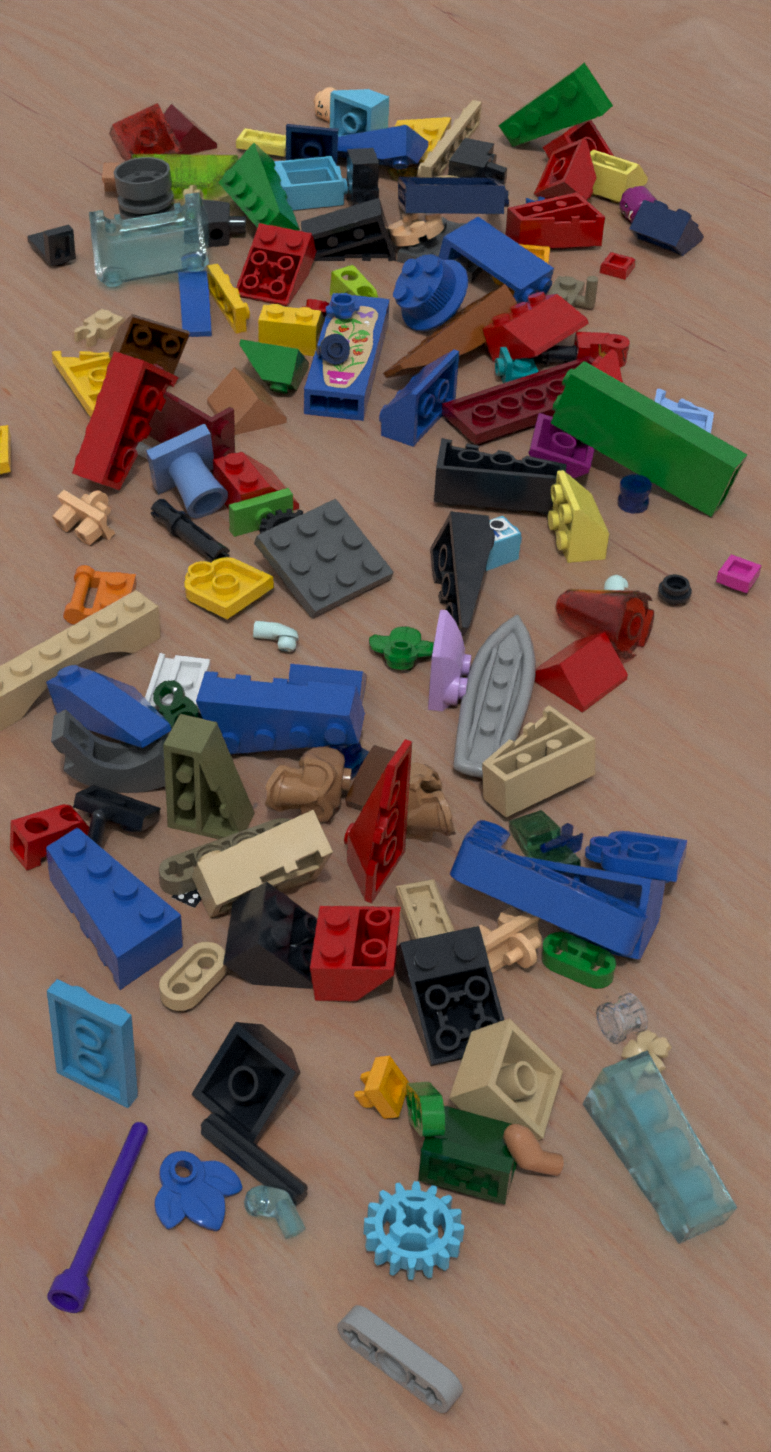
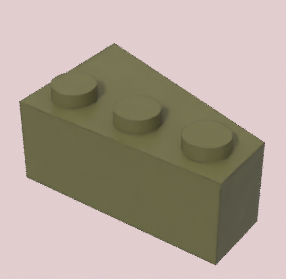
[163,714,255,839]

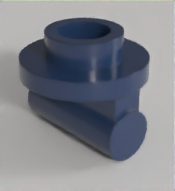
[316,334,350,365]

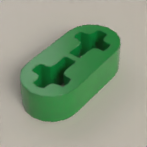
[541,932,616,989]

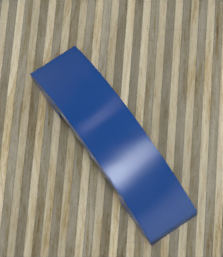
[178,270,212,337]

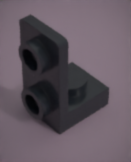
[27,224,76,266]

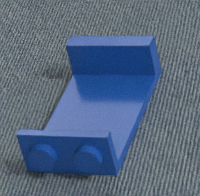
[439,217,554,303]

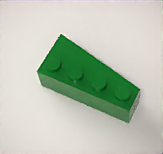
[498,62,613,147]
[218,143,300,231]

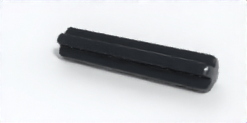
[201,1113,308,1207]

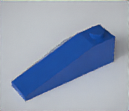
[521,856,666,960]

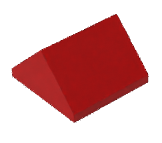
[535,631,628,713]

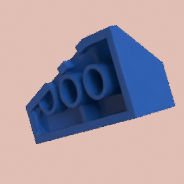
[338,125,428,169]
[46,665,172,748]

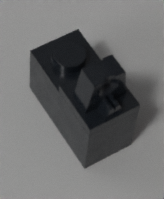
[448,138,507,185]
[346,148,379,207]

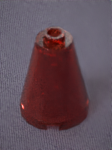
[555,589,654,660]

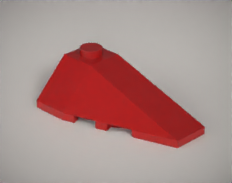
[344,739,412,903]

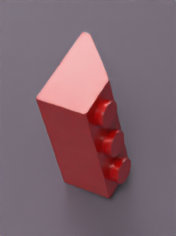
[482,292,589,361]

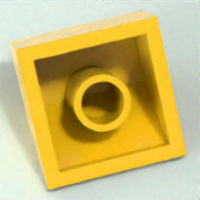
[258,304,325,356]

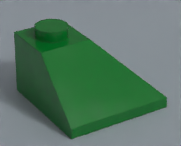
[239,339,309,393]

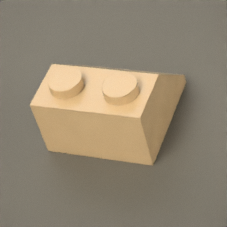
[449,1019,563,1140]

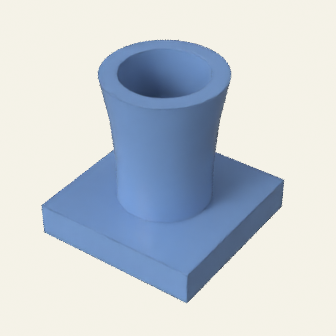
[146,424,228,518]

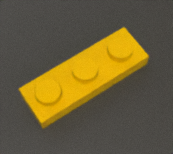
[207,264,250,334]

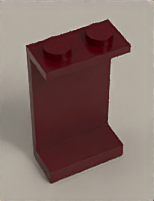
[148,364,235,474]

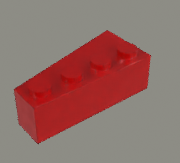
[72,351,179,490]

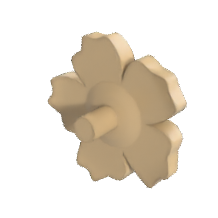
[621,1030,672,1079]

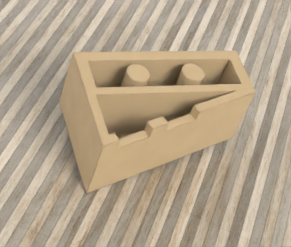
[482,705,595,817]
[192,810,333,918]

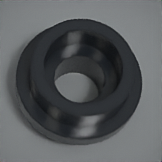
[658,574,692,605]

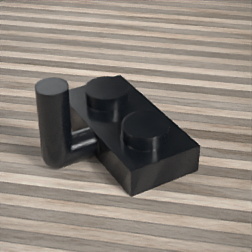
[73,785,161,847]

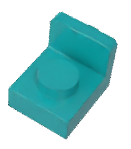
[495,347,539,383]

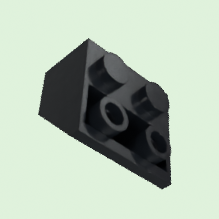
[223,881,317,989]

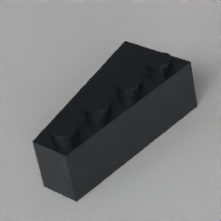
[434,438,567,515]

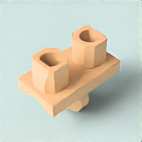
[52,490,115,546]
[479,906,542,973]

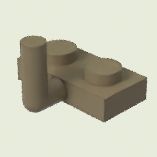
[547,276,598,309]

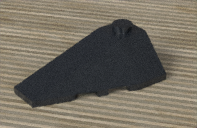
[430,511,495,638]

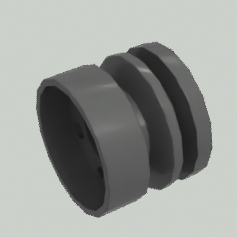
[114,157,176,226]

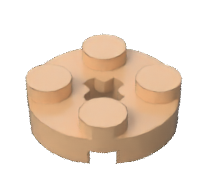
[388,213,444,246]

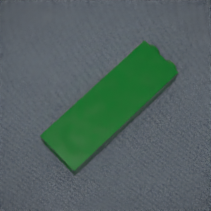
[551,361,747,517]

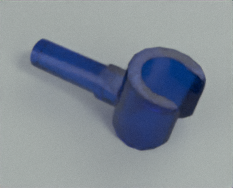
[540,823,584,853]

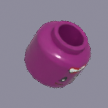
[619,186,657,224]

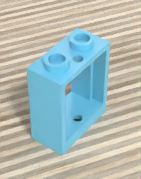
[274,156,348,210]

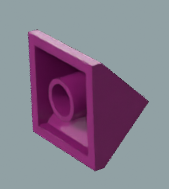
[528,413,594,478]

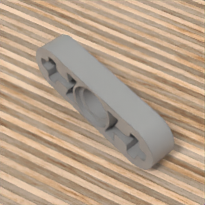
[337,1305,463,1413]

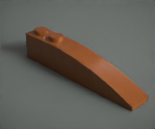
[383,284,518,378]

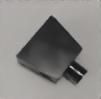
[184,198,246,249]

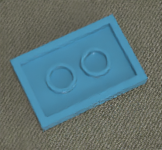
[47,979,138,1108]

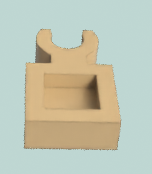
[74,309,124,348]

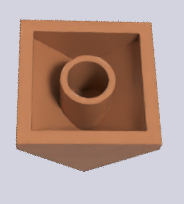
[207,367,287,435]

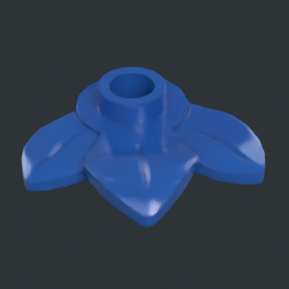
[154,1151,243,1231]

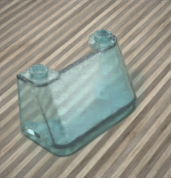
[89,192,209,287]

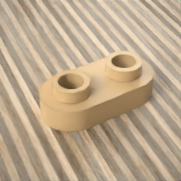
[159,942,227,1011]

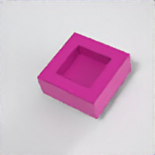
[716,554,762,593]

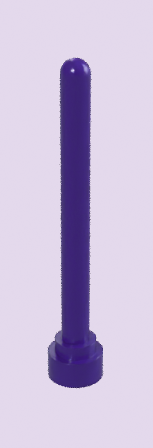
[47,1122,148,1313]

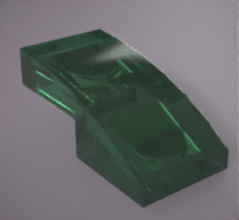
[509,810,581,866]

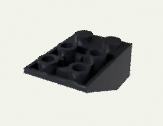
[395,926,504,1066]

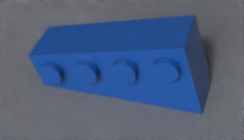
[196,671,365,754]
[46,828,183,990]

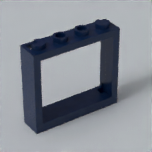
[398,177,509,214]

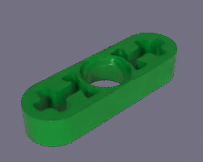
[406,1081,445,1137]

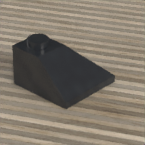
[191,1022,301,1144]

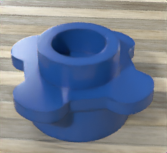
[326,293,360,319]

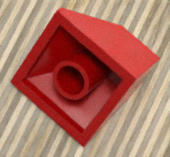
[534,138,597,200]

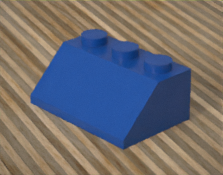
[379,350,459,447]

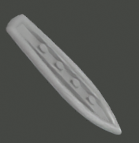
[453,615,536,778]

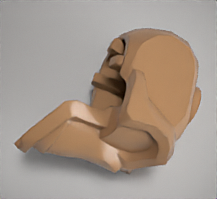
[264,747,352,822]
[406,762,456,843]

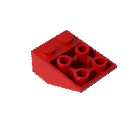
[236,223,316,307]

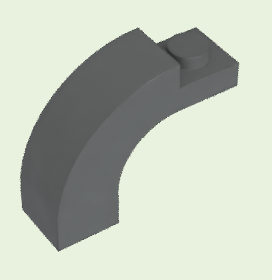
[51,709,168,793]

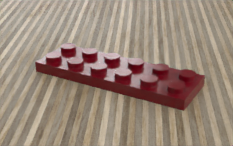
[442,355,595,445]

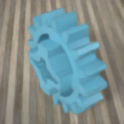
[363,1181,464,1280]

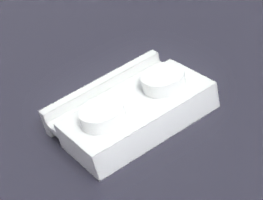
[145,653,211,709]

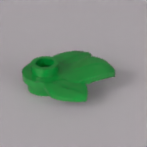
[369,626,434,670]

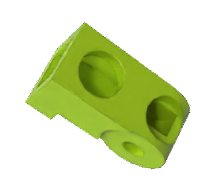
[330,265,378,298]

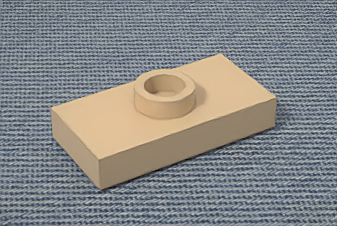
[396,879,455,940]

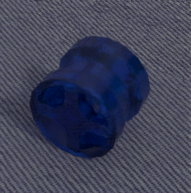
[617,474,652,514]

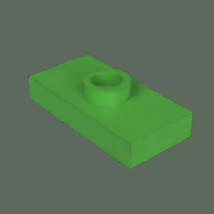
[229,488,293,537]

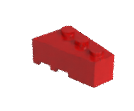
[505,192,605,248]

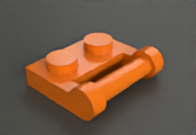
[63,565,137,624]

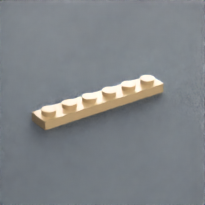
[417,100,482,177]

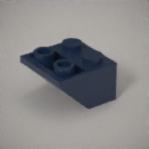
[629,200,704,256]

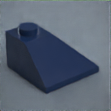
[286,124,339,166]

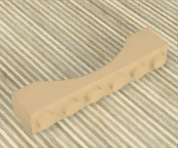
[0,590,160,731]

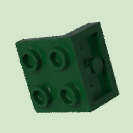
[418,1106,517,1205]

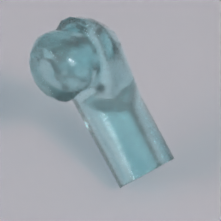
[244,1185,306,1239]

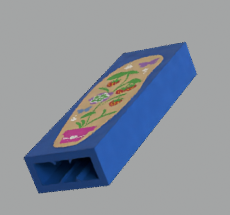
[304,293,390,421]

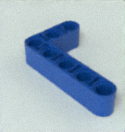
[450,820,648,955]

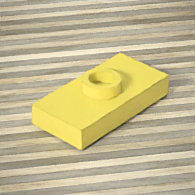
[236,128,286,157]

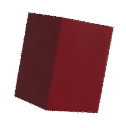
[149,104,217,159]

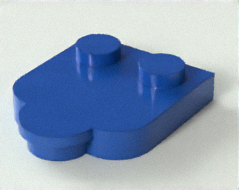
[585,831,687,884]

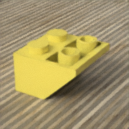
[590,150,648,203]
[548,470,609,563]

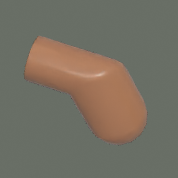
[503,1124,564,1176]

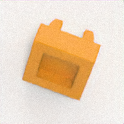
[354,1055,409,1119]

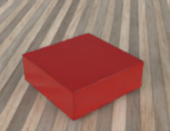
[600,252,636,280]

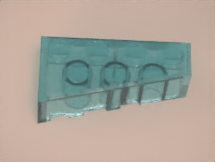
[582,1050,737,1244]

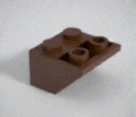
[109,314,190,375]

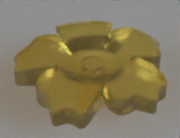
[388,165,418,181]

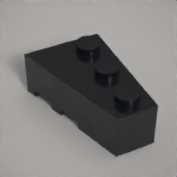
[301,198,397,261]

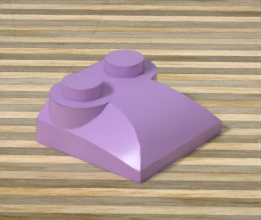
[428,610,471,711]

